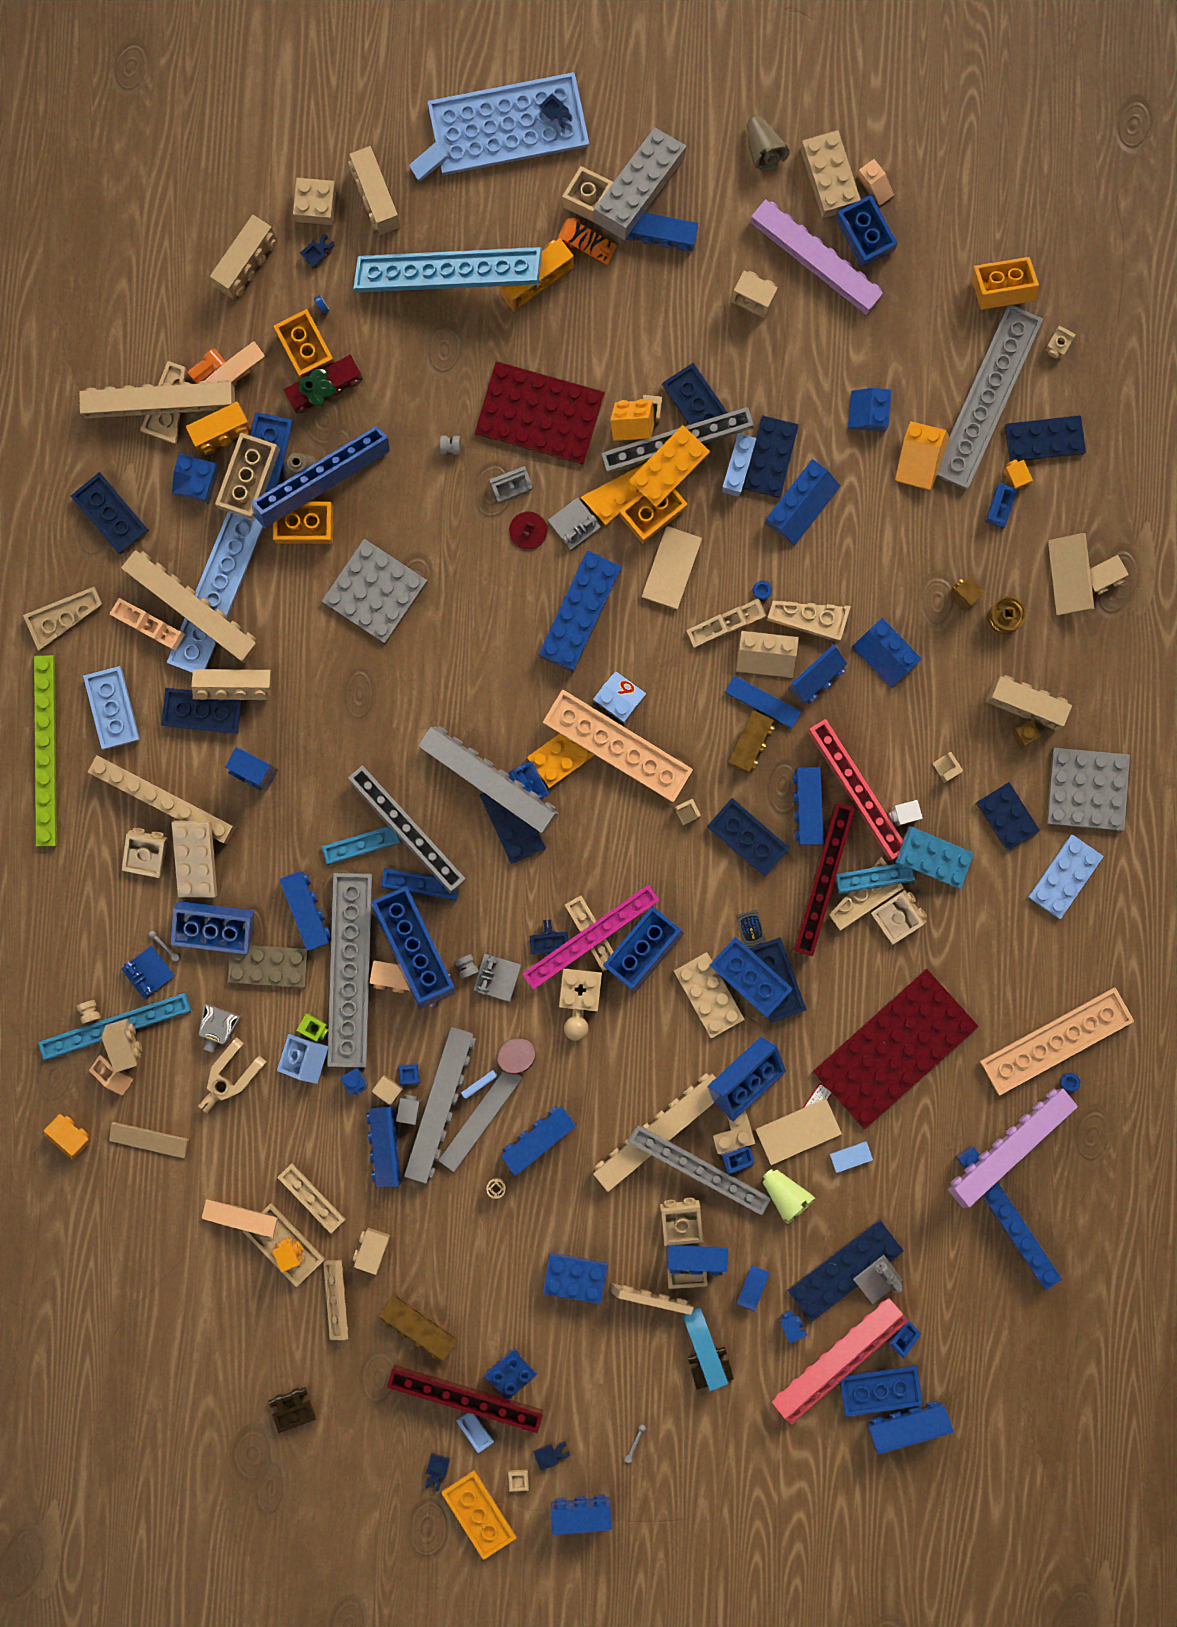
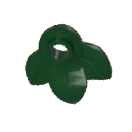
[298,369,336,407]

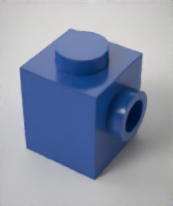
[340,1067,368,1095]

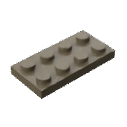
[228,945,308,988]

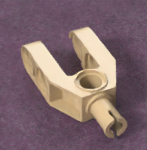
[198,1038,267,1113]

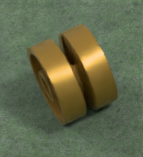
[987,596,1027,634]

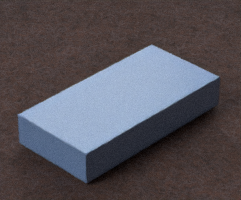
[409,141,449,181]
[461,1069,497,1098]
[830,1141,873,1173]
[456,1412,494,1453]

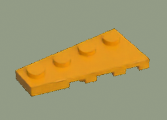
[580,463,645,526]

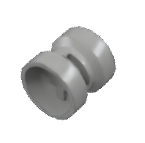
[440,436,460,455]
[454,954,479,979]

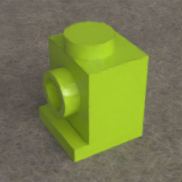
[296,1013,328,1042]

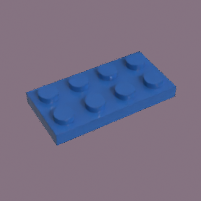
[250,412,293,492]
[710,937,793,1017]
[840,1365,923,1417]

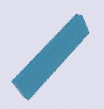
[322,826,401,865]
[836,864,915,894]

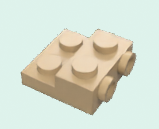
[122,828,168,878]
[871,890,927,945]
[660,1198,703,1246]

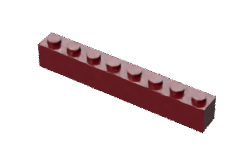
[792,803,855,957]
[387,1364,544,1434]

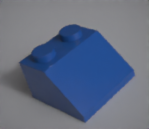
[848,388,892,432]

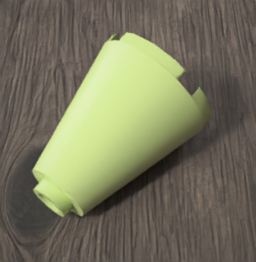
[763,1169,816,1224]

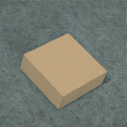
[508,1470,529,1492]

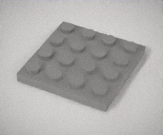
[322,539,428,644]
[1046,748,1130,831]

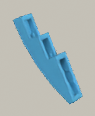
[682,1307,728,1391]

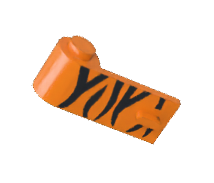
[556,217,617,266]

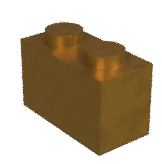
[950,577,985,612]

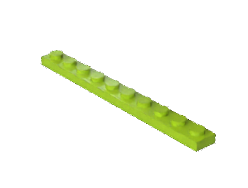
[34,655,57,847]

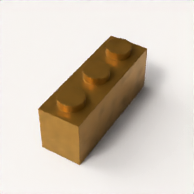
[727,710,775,773]

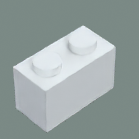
[888,800,923,827]

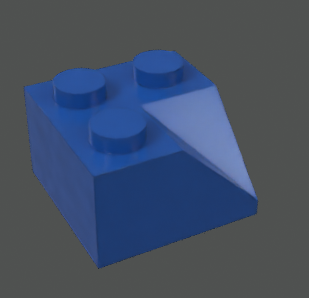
[172,453,220,504]

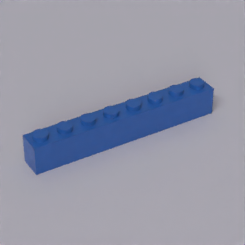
[251,426,390,528]
[955,1146,1062,1290]

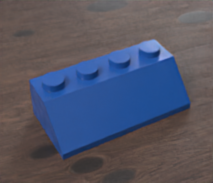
[765,459,840,546]
[171,901,255,954]
[603,906,685,993]
[707,1037,786,1121]
[366,1105,401,1187]
[501,1106,576,1176]
[867,1401,954,1454]

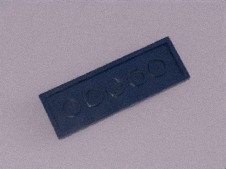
[787,1219,904,1322]

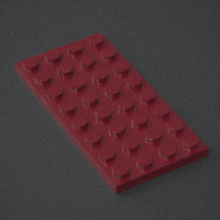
[812,969,979,1130]

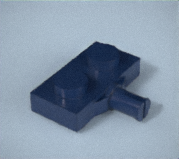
[529,920,569,955]

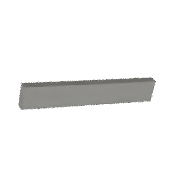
[438,1071,523,1172]

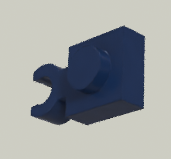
[539,93,572,128]
[300,234,335,269]
[533,1442,570,1471]
[425,1453,450,1491]

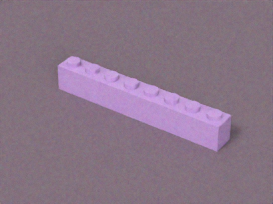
[750,199,883,315]
[947,1089,1078,1208]

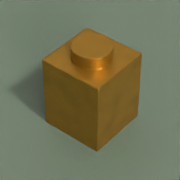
[1012,720,1041,748]

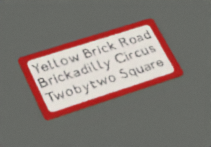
[802,1083,832,1108]

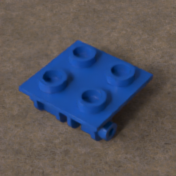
[121,945,175,999]
[484,1349,537,1399]

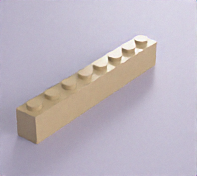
[79,380,235,419]
[121,550,259,664]
[88,755,236,844]
[593,1073,716,1192]

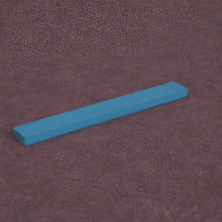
[38,993,192,1060]

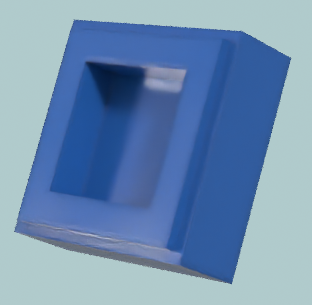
[398,1064,420,1085]

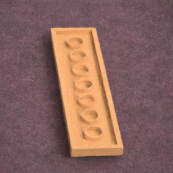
[542,689,693,802]
[980,987,1134,1096]

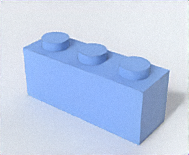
[721,433,756,497]

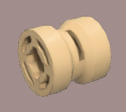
[76,1000,101,1024]
[486,1177,506,1199]

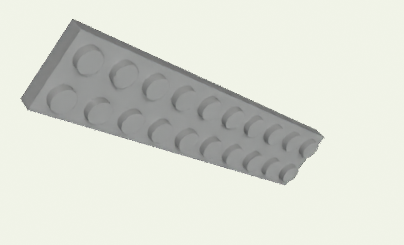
[936,305,1043,490]
[327,873,373,1067]

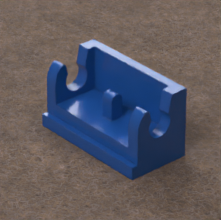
[985,483,1017,528]
[508,761,550,800]

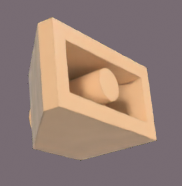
[856,159,894,207]
[89,1055,133,1096]

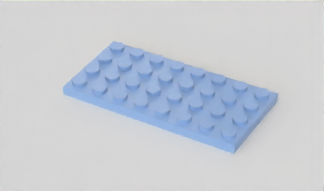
[428,72,589,175]

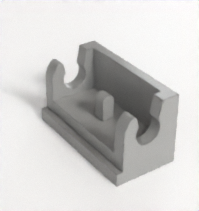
[490,466,533,503]

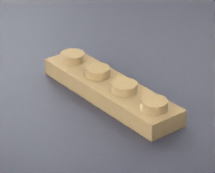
[565,896,614,971]
[277,1163,346,1234]
[323,1260,348,1340]

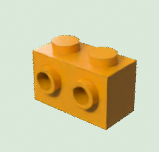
[43,1114,89,1160]
[272,1237,304,1273]

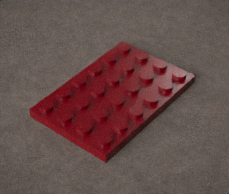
[475,361,605,465]

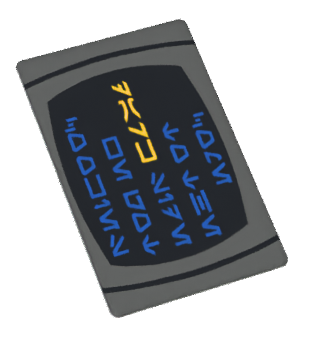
[737,910,766,947]

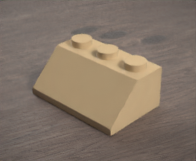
[736,631,799,678]

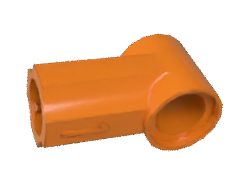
[187,349,226,384]

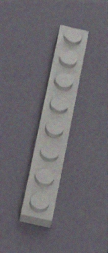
[627,1124,771,1215]

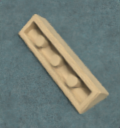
[109,1122,189,1158]

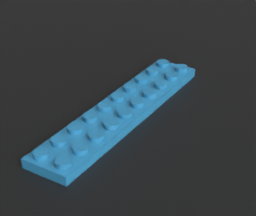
[353,247,542,293]

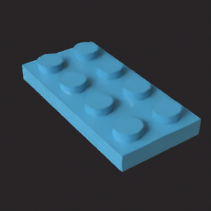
[895,826,974,889]

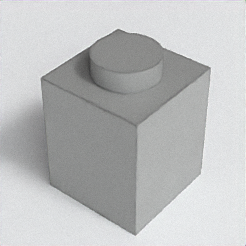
[396,1095,421,1125]

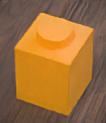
[1003,460,1033,490]

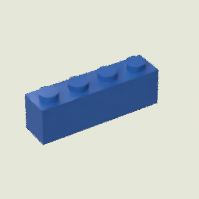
[625,213,699,252]
[792,767,823,846]
[279,871,331,951]

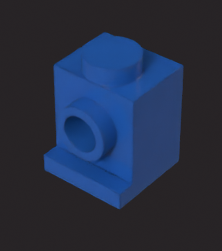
[779,1310,807,1343]

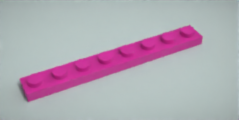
[522,884,659,989]

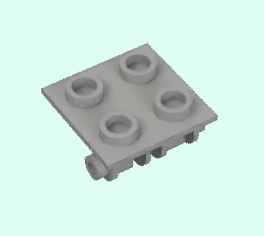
[548,497,601,550]
[473,954,521,1002]
[853,1255,903,1304]

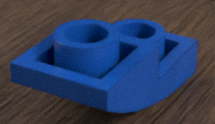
[737,1265,770,1312]

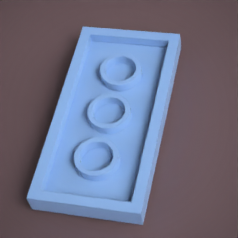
[83,666,140,750]
[1028,834,1104,919]

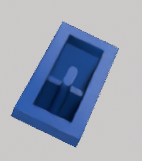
[721,1145,755,1174]
[887,1320,921,1359]

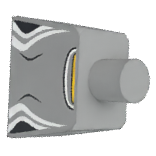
[199,1004,242,1053]

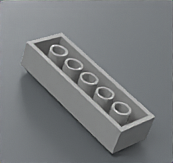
[593,127,686,240]

